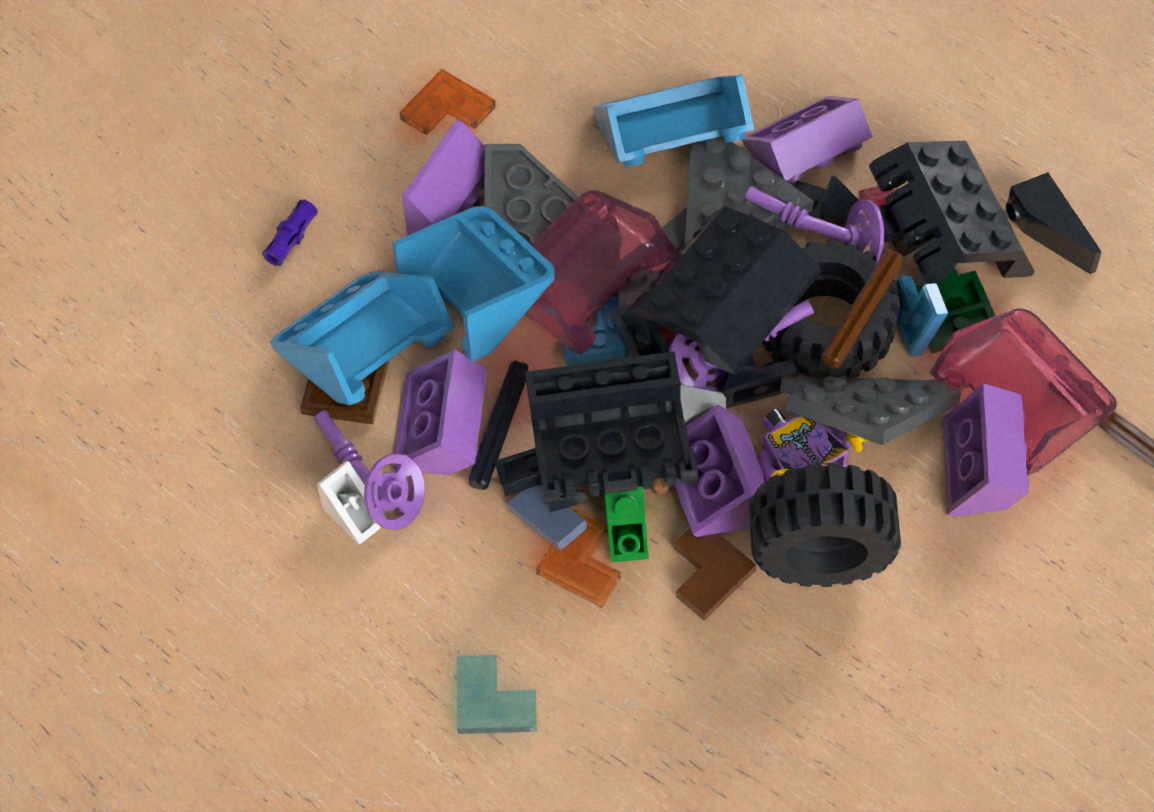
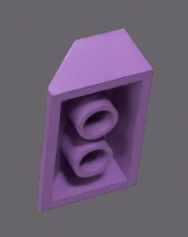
[742,96,873,183]
[402,120,485,236]
[392,350,487,475]
[943,384,1029,517]
[675,405,766,537]

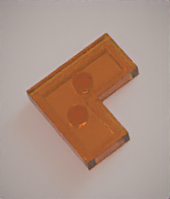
[399,68,496,135]
[536,510,621,608]

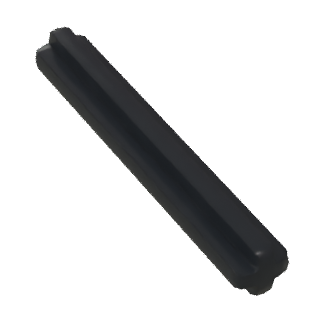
[468,360,529,490]

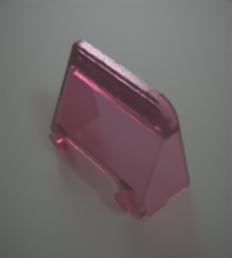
[526,190,677,355]
[929,308,1117,476]

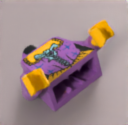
[759,409,872,482]

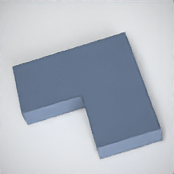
[507,485,588,551]

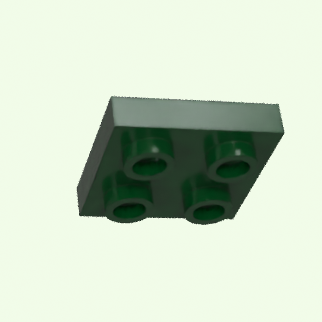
[915,268,1002,354]

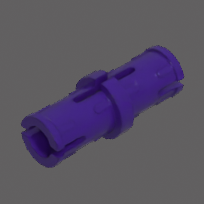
[262,199,318,266]

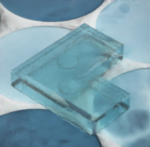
[457,655,537,734]

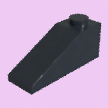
[1006,172,1102,274]

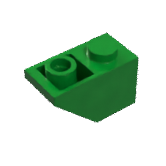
[603,484,649,563]

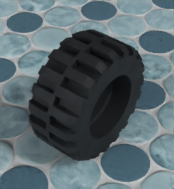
[762,240,899,378]
[749,463,901,587]

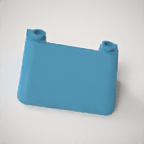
[592,74,754,167]
[392,206,555,362]
[270,271,454,405]

